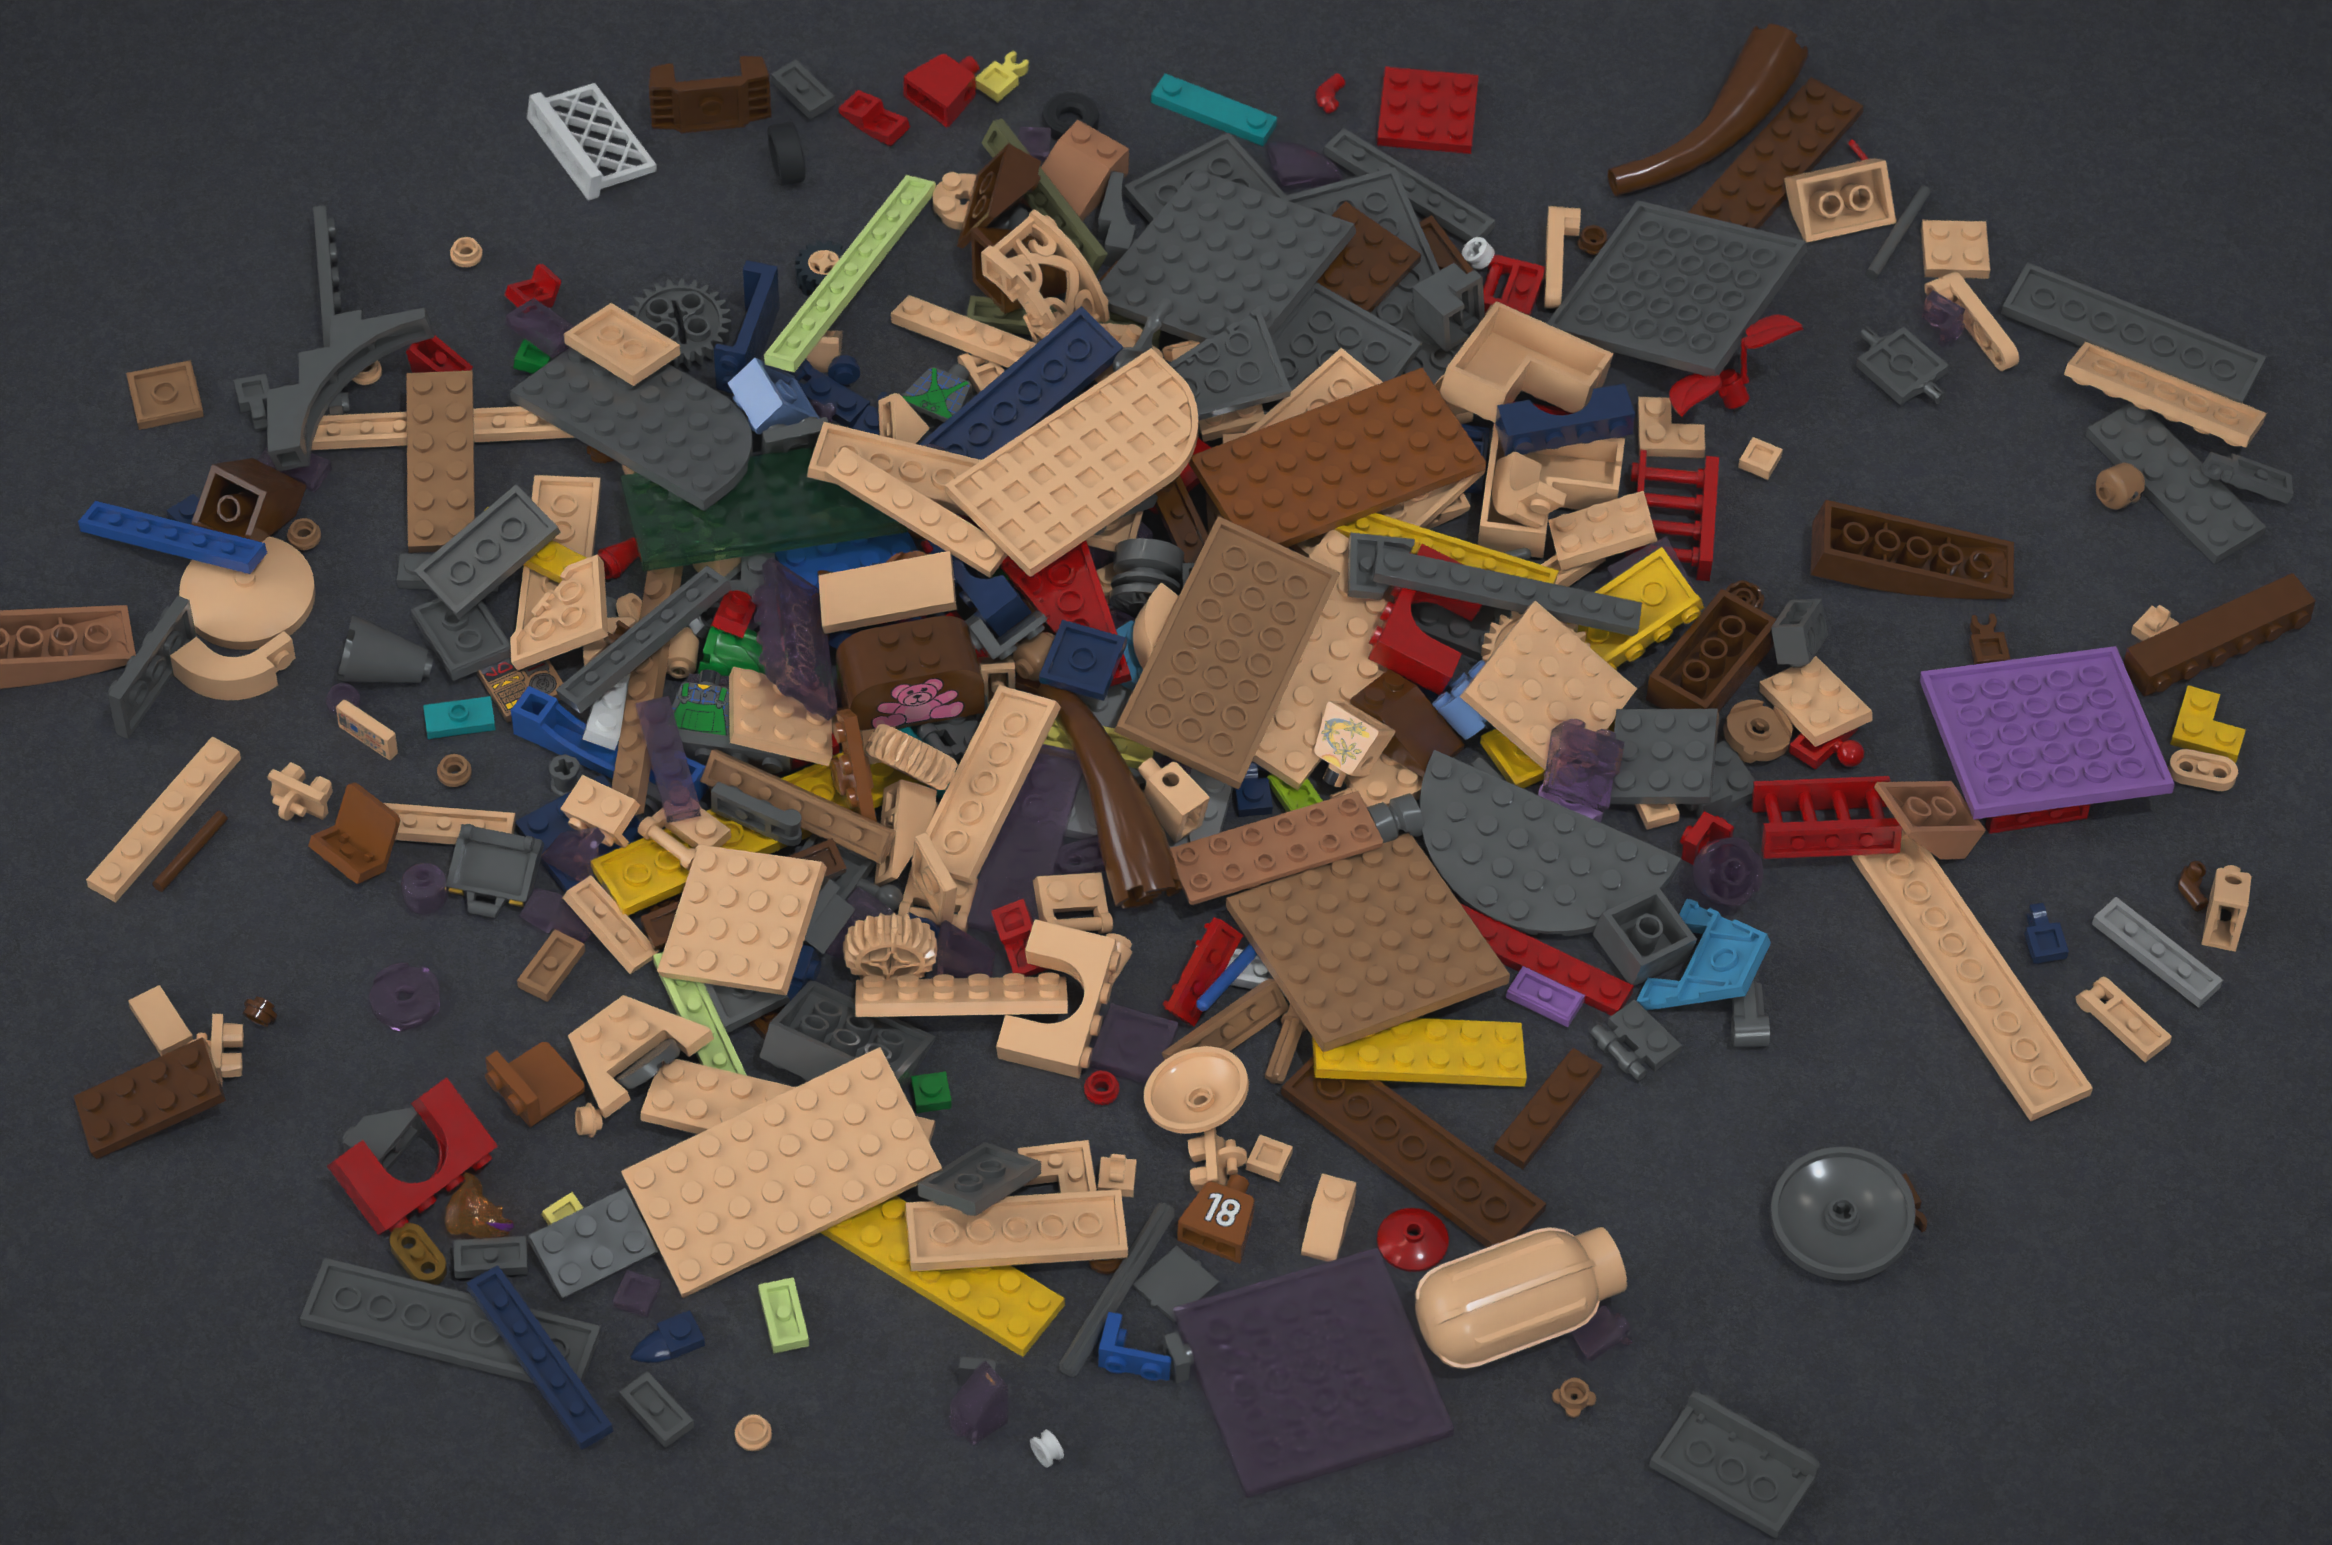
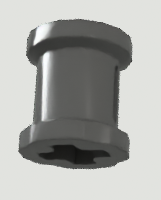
[549,754,580,798]

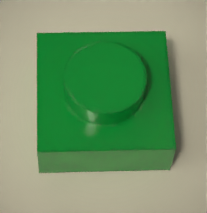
[513,338,555,374]
[911,1071,952,1113]

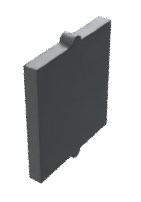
[1133,1245,1219,1324]

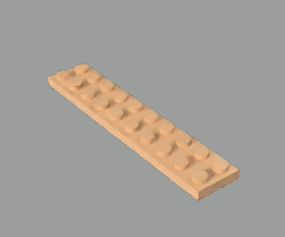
[807,422,1144,552]
[1852,830,2093,1122]

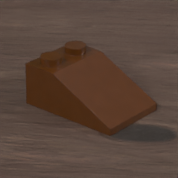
[957,143,1041,249]
[1350,669,1465,778]

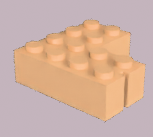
[1439,301,1613,423]
[1478,423,1625,558]

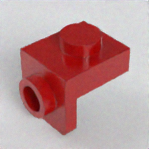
[505,264,561,314]
[1680,811,1734,865]

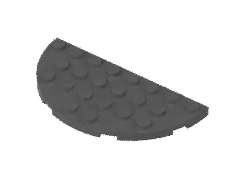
[1420,750,1682,936]

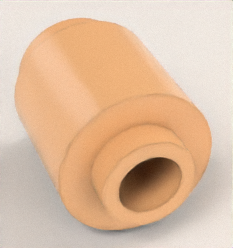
[666,627,699,678]

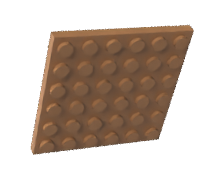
[1226,833,1510,1052]

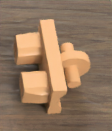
[268,762,333,821]
[187,1014,244,1086]
[1188,1127,1247,1192]

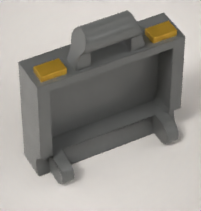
[446,824,544,918]

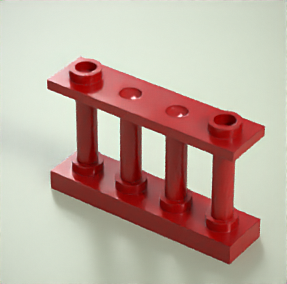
[1625,450,1719,582]
[1751,776,1902,859]

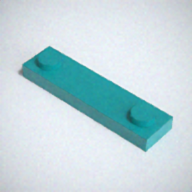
[1151,73,1278,146]

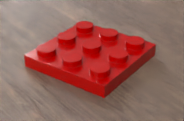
[1377,67,1479,154]

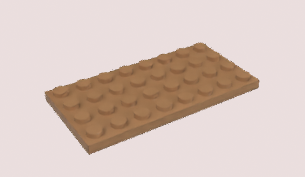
[1114,516,1340,790]

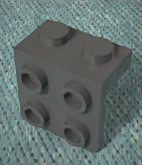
[965,610,1047,660]

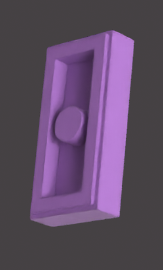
[1506,966,1585,1027]

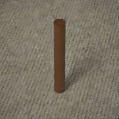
[152,810,228,892]

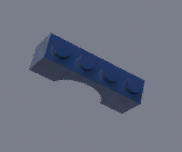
[1495,383,1635,456]
[928,513,1032,637]

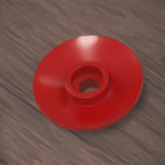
[1377,1208,1449,1272]

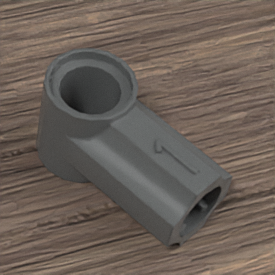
[1731,979,1770,1047]

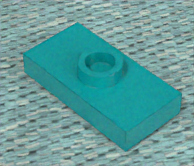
[423,696,496,739]

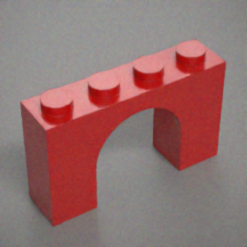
[1368,543,1483,695]
[327,1077,498,1235]

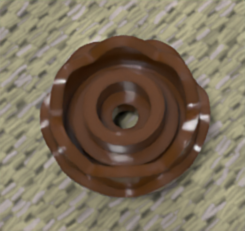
[1726,580,1765,610]

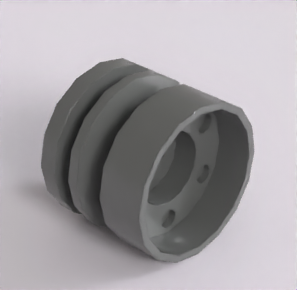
[1109,538,1184,616]

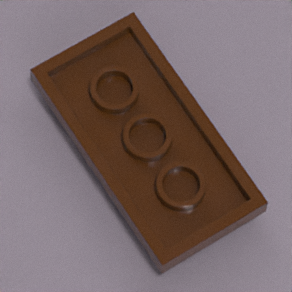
[74,1037,226,1159]

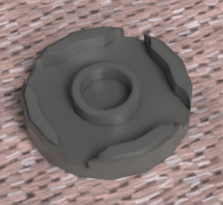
[616,1038,681,1090]

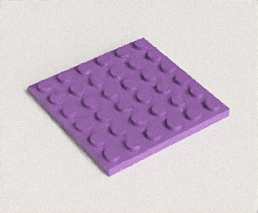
[1920,646,2174,819]

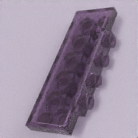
[752,557,837,721]

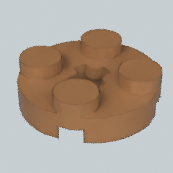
[1723,700,1793,763]

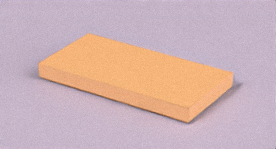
[818,551,957,634]

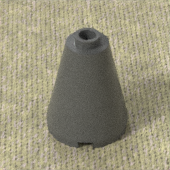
[337,615,433,683]

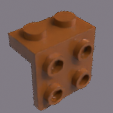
[308,782,400,884]
[485,1042,585,1127]

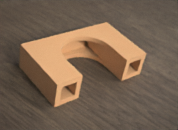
[996,919,1121,1079]

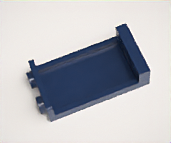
[714,260,780,394]

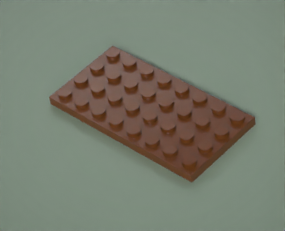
[1189,368,1486,548]

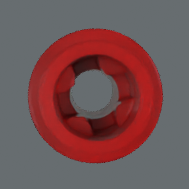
[597,537,643,579]

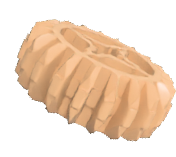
[866,724,958,790]
[843,912,938,980]

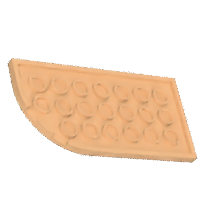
[1252,530,1395,791]

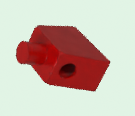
[903,54,979,128]

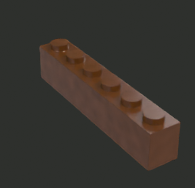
[2123,573,2316,697]

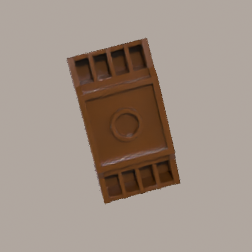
[649,56,771,133]

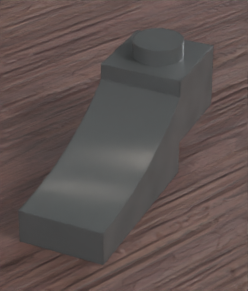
[1098,171,1137,267]

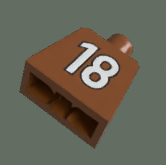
[1177,1174,1255,1264]

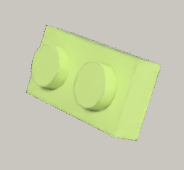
[758,1277,809,1353]

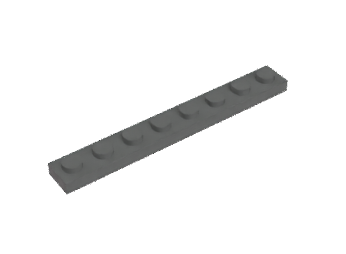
[313,205,350,415]
[1372,547,1642,636]

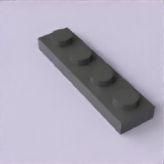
[654,726,793,774]

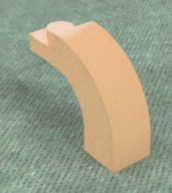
[1492,451,1567,528]
[1133,583,1179,669]
[170,631,296,700]

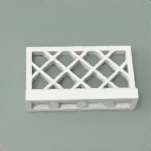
[527,83,657,201]

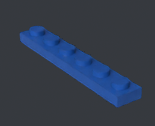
[78,501,267,574]

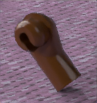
[2178,860,2209,912]

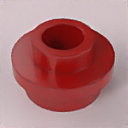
[1084,1071,1119,1105]

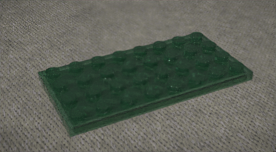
[620,447,907,572]

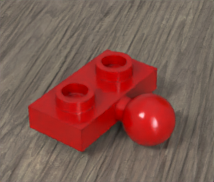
[1789,728,1864,769]

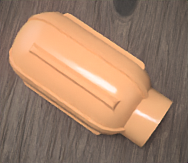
[1415,1227,1627,1369]

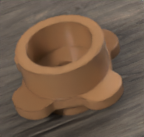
[1552,1377,1596,1418]

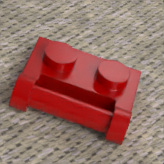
[1483,255,1546,316]

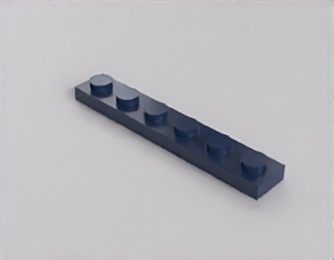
[467,1265,613,1450]

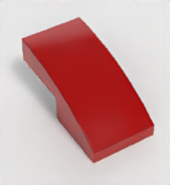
[838,90,910,146]
[991,898,1048,977]

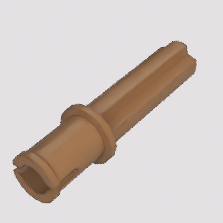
[1265,1004,1307,1085]

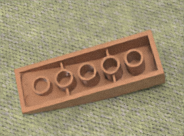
[0,605,136,689]

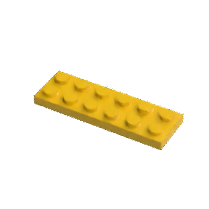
[1312,1018,1527,1087]

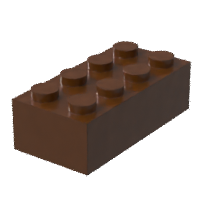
[1646,589,1777,712]

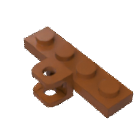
[829,709,877,822]

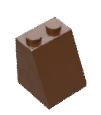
[971,227,1067,314]
[191,458,307,542]

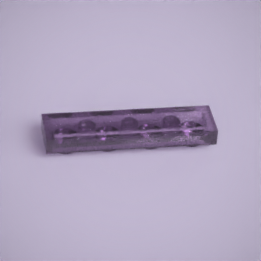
[635,696,701,823]

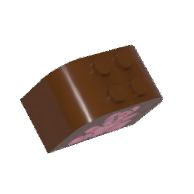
[836,616,985,730]

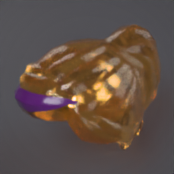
[445,1172,514,1239]

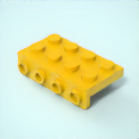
[1567,547,1704,671]

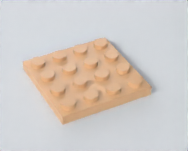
[1459,601,1637,786]
[657,844,827,996]

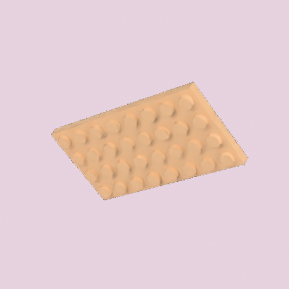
[621,1047,943,1298]

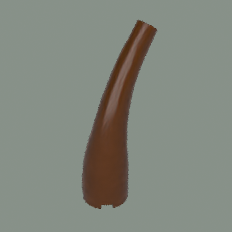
[1607,23,1808,196]
[1037,683,1182,909]

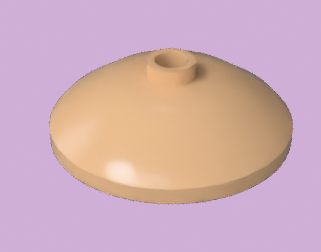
[1144,1046,1249,1134]

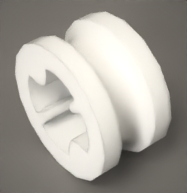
[1462,237,1495,270]
[1030,1430,1064,1468]

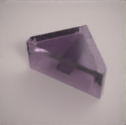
[937,920,995,978]

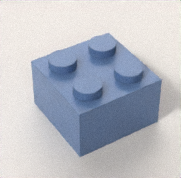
[728,357,820,434]

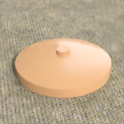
[179,536,315,650]

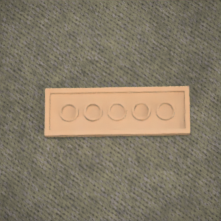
[2064,342,2267,448]
[516,475,601,630]
[911,685,1061,884]
[855,973,1068,1017]
[905,1189,1128,1271]

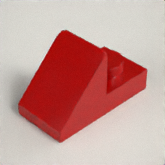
[406,335,473,373]

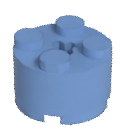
[1432,660,1487,740]

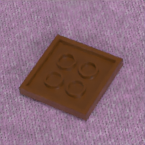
[1317,201,1421,313]

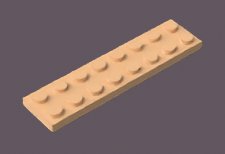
[640,1059,935,1187]

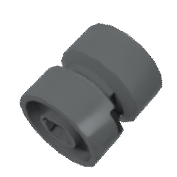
[1367,793,1424,843]

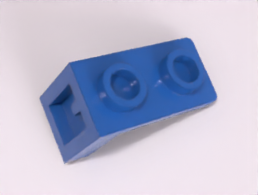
[1098,1312,1172,1381]

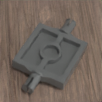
[1856,326,1949,405]

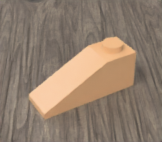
[874,779,938,887]

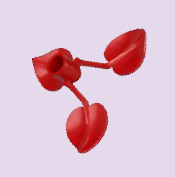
[1669,314,1804,417]

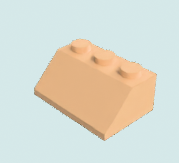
[1784,158,1896,242]

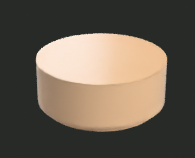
[616,593,642,623]

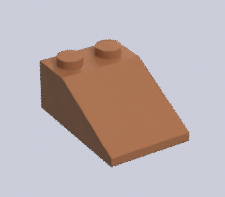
[1021,120,1129,221]
[1874,781,1986,859]

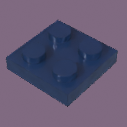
[1039,620,1127,701]

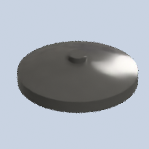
[1770,1146,1915,1281]

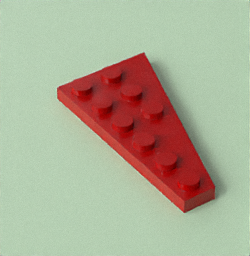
[1000,540,1132,687]

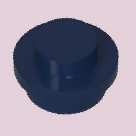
[828,355,860,385]

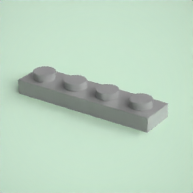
[2092,897,2223,1008]

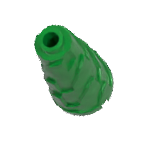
[697,626,833,689]

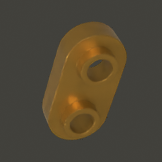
[390,1223,447,1285]

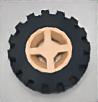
[795,240,847,296]

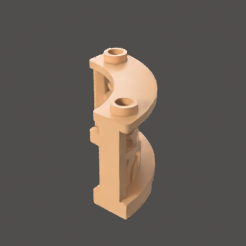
[981,209,1110,344]

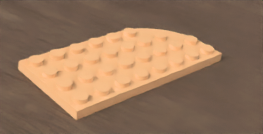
[945,348,1198,577]

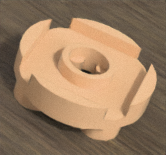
[933,172,977,230]

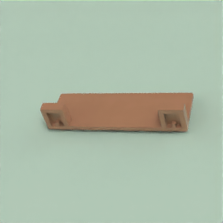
[1170,791,1383,905]

